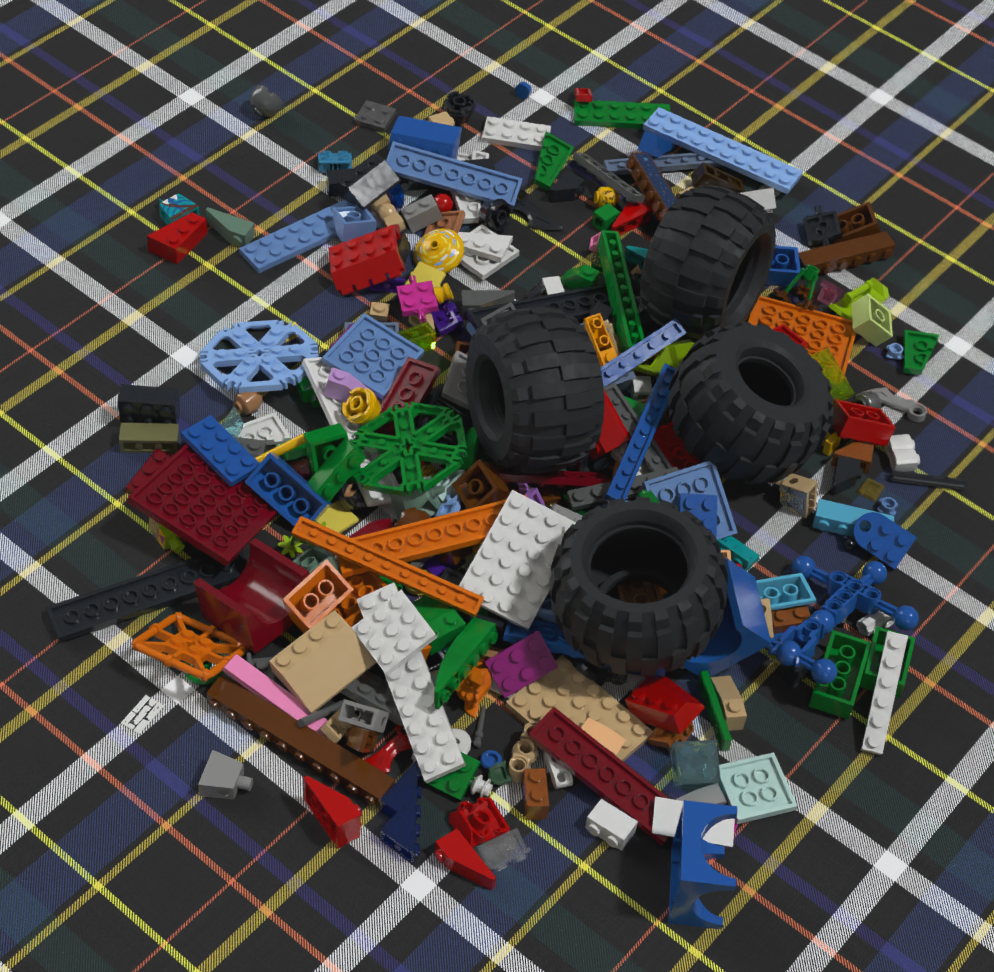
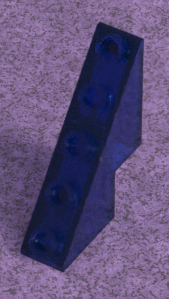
[380,761,422,864]

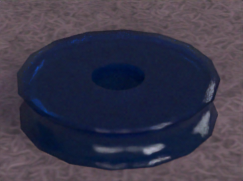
[389,183,405,209]

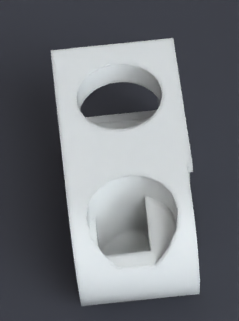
[543,752,573,789]

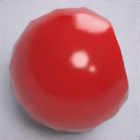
[434,194,453,212]

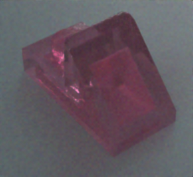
[817,279,845,306]

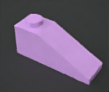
[323,368,380,403]

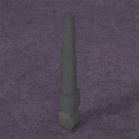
[473,705,486,748]

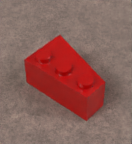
[147,212,207,264]

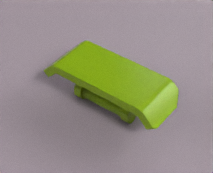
[828,278,889,320]

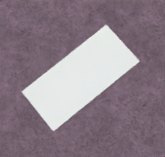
[652,796,735,847]

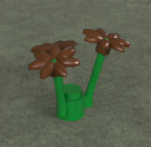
[773,264,820,310]

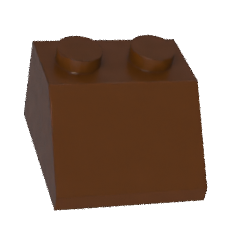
[452,459,510,509]

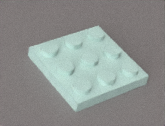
[714,752,798,824]

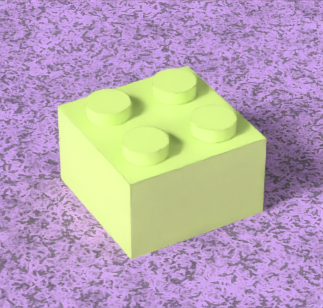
[851,294,893,347]

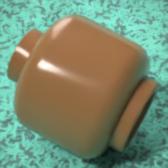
[233,392,262,415]

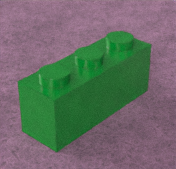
[308,438,367,502]

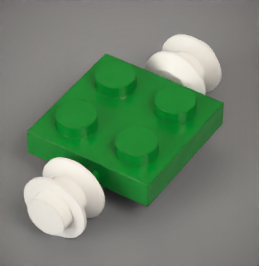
[411,752,493,801]

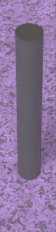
[298,700,343,727]

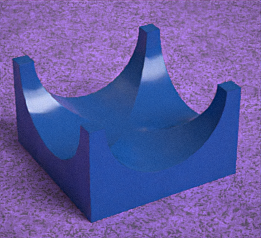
[668,800,737,930]

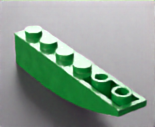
[434,617,498,710]

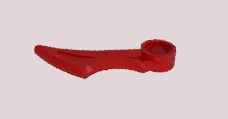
[364,724,412,773]

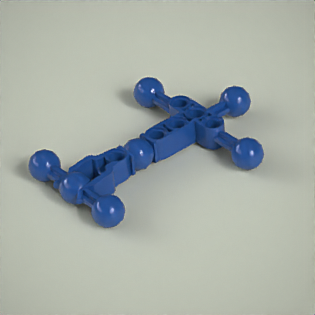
[766,555,919,685]

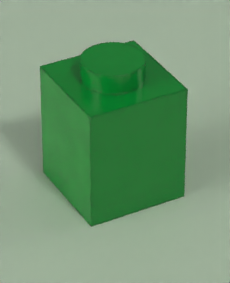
[592,203,620,231]

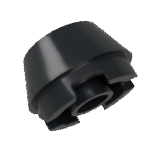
[443,91,475,123]
[479,199,513,232]

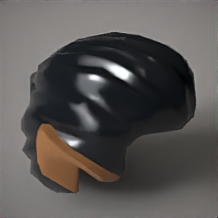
[336,481,367,511]

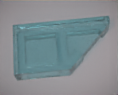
[221,407,244,437]

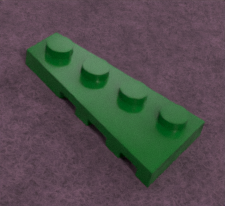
[534,131,574,191]

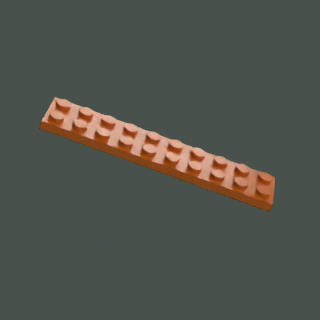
[336,495,527,578]

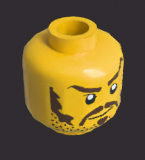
[594,187,620,208]

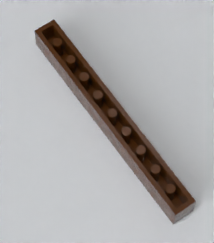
[206,674,396,808]

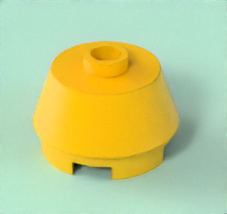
[342,387,381,424]

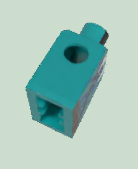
[159,194,200,225]

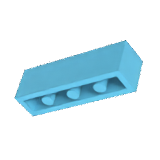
[812,499,894,536]

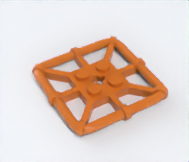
[131,612,249,681]

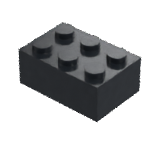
[117,384,180,426]

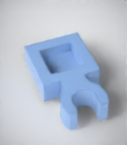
[435,493,462,517]

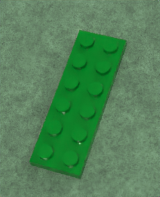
[574,99,670,129]

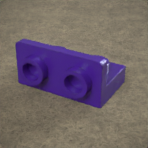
[431,300,465,336]

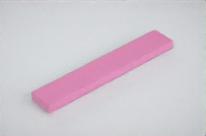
[223,654,330,740]

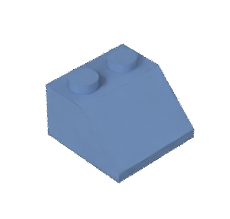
[332,206,377,242]

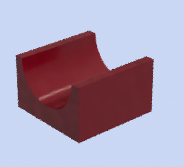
[193,538,309,653]

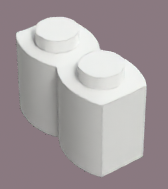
[885,434,920,472]

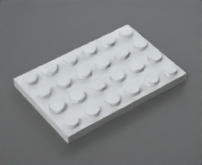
[459,490,576,631]

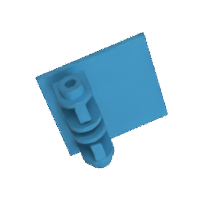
[318,151,352,173]

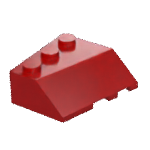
[625,675,705,734]

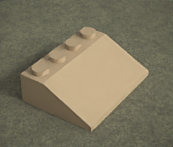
[269,610,377,714]

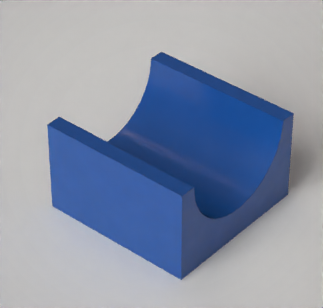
[662,558,771,677]

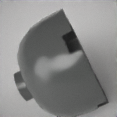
[250,85,283,117]

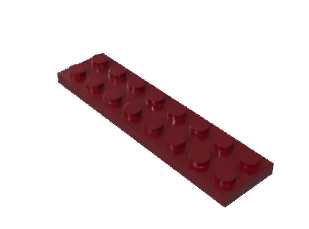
[527,707,670,846]

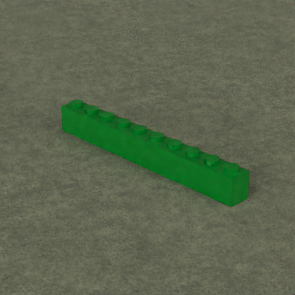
[597,230,644,353]

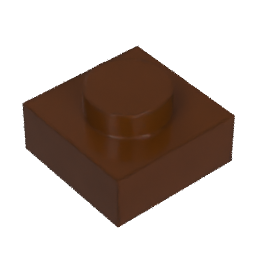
[538,484,562,506]

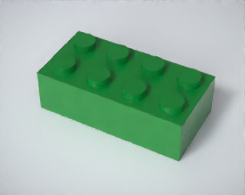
[809,630,872,719]

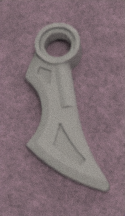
[856,387,927,422]

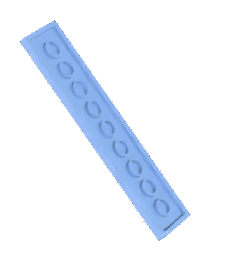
[643,107,803,194]

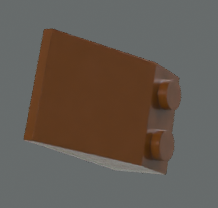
[829,202,881,244]

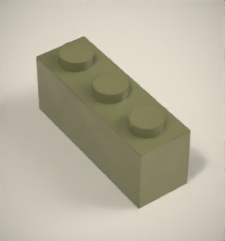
[119,423,180,454]

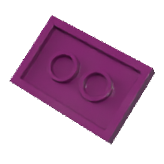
[484,631,559,698]

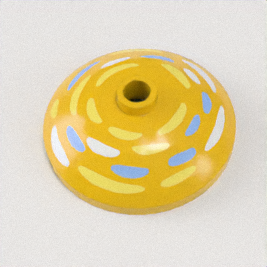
[413,228,464,274]

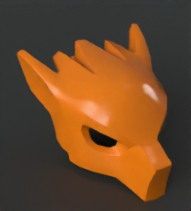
[456,661,492,718]

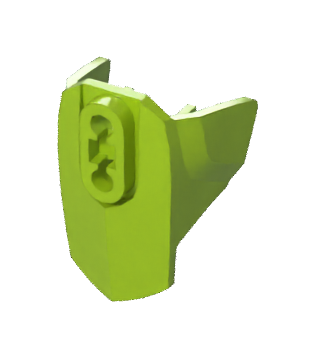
[632,339,694,378]

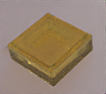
[859,478,885,502]

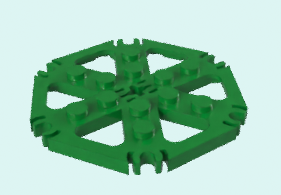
[350,402,468,497]

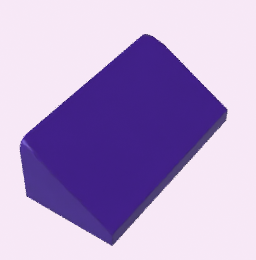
[369,277,405,293]

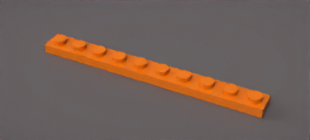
[291,516,484,618]

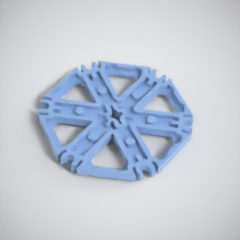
[200,320,319,393]

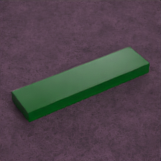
[697,670,732,752]

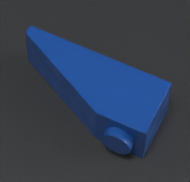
[637,131,676,158]

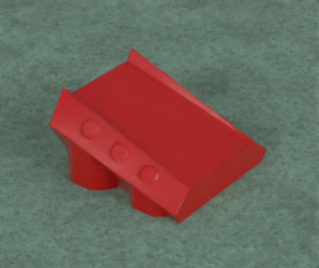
[449,797,510,847]

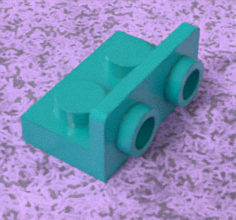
[718,535,760,571]

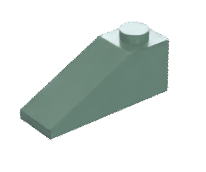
[206,207,255,247]

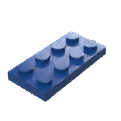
[180,415,260,487]

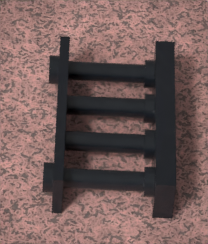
[415,383,472,469]

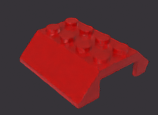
[328,224,405,296]

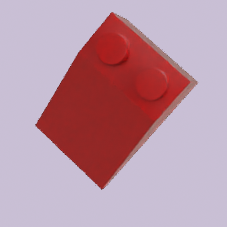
[303,776,362,849]

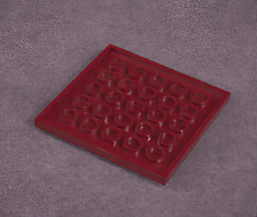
[126,443,279,567]

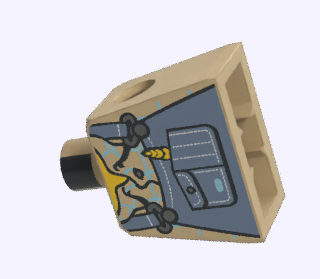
[773,474,818,519]

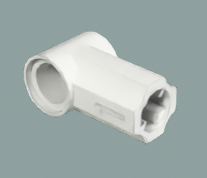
[856,611,894,637]

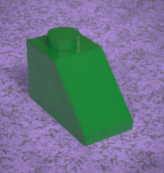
[560,265,600,290]

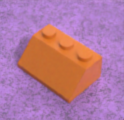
[282,559,354,633]

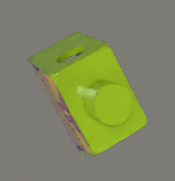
[149,517,185,552]

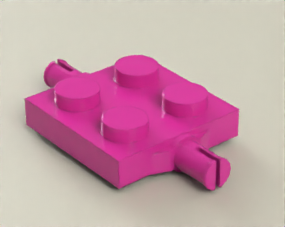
[397,275,439,324]

